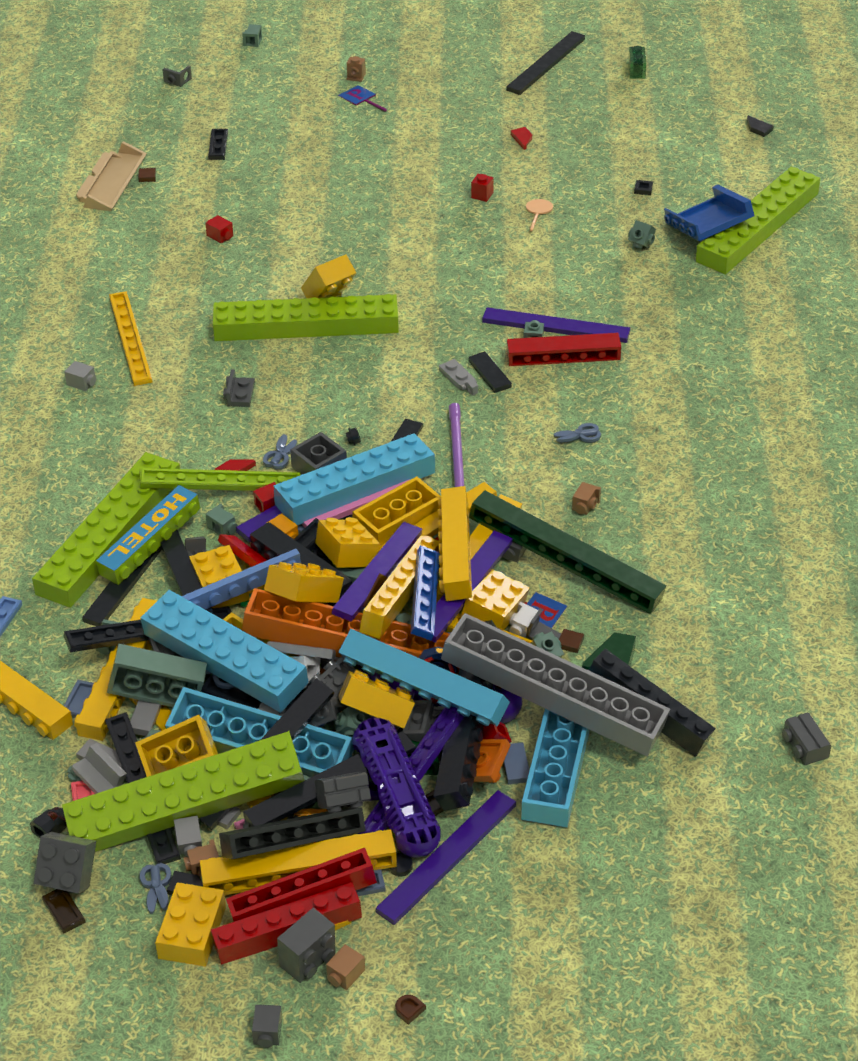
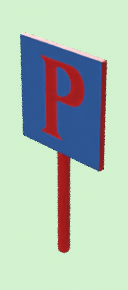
[525,592,567,628]

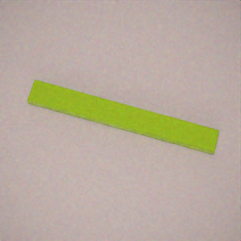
[139,468,300,491]

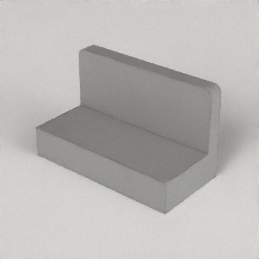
[71,743,127,794]

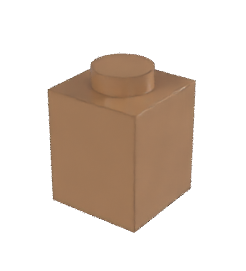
[326,944,365,990]

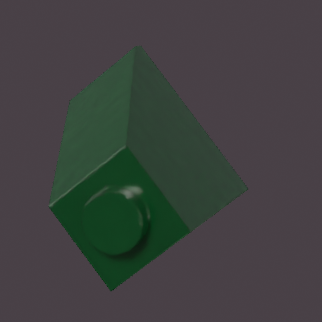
[582,632,636,670]

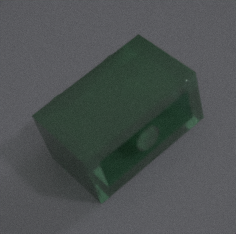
[628,46,646,79]

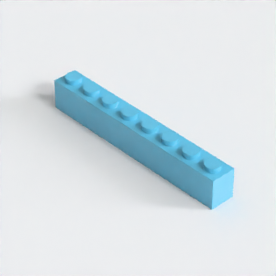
[338,629,510,726]

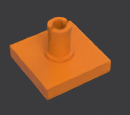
[474,739,511,783]

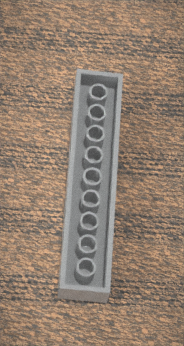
[441,613,670,757]

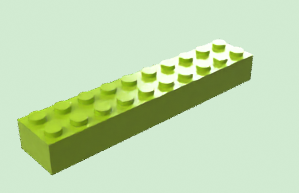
[696,166,821,275]
[213,294,399,341]
[32,452,180,608]
[62,731,305,852]

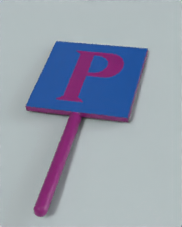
[338,85,387,112]

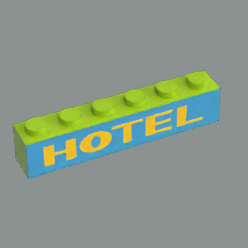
[96,485,200,585]

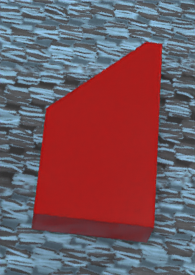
[511,127,533,150]
[215,459,256,471]

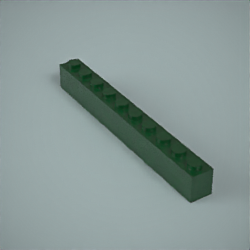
[469,490,667,614]

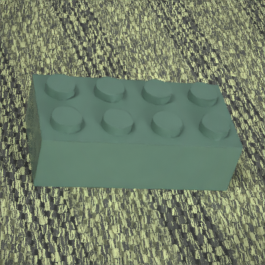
[107,644,207,707]

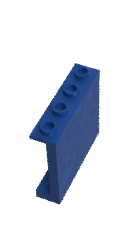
[664,185,755,241]

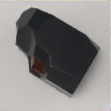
[30,807,67,838]

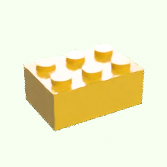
[301,254,356,298]
[315,517,380,568]
[189,545,250,609]
[264,562,344,603]
[460,569,530,631]
[338,670,415,728]
[135,715,218,777]
[155,883,226,967]

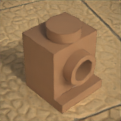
[346,56,366,82]
[572,482,601,515]
[183,839,219,877]

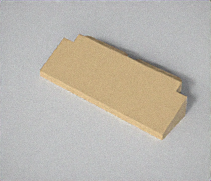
[76,141,147,211]

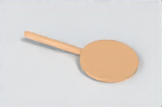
[526,199,553,231]

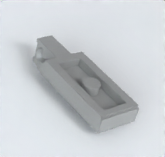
[439,359,478,395]

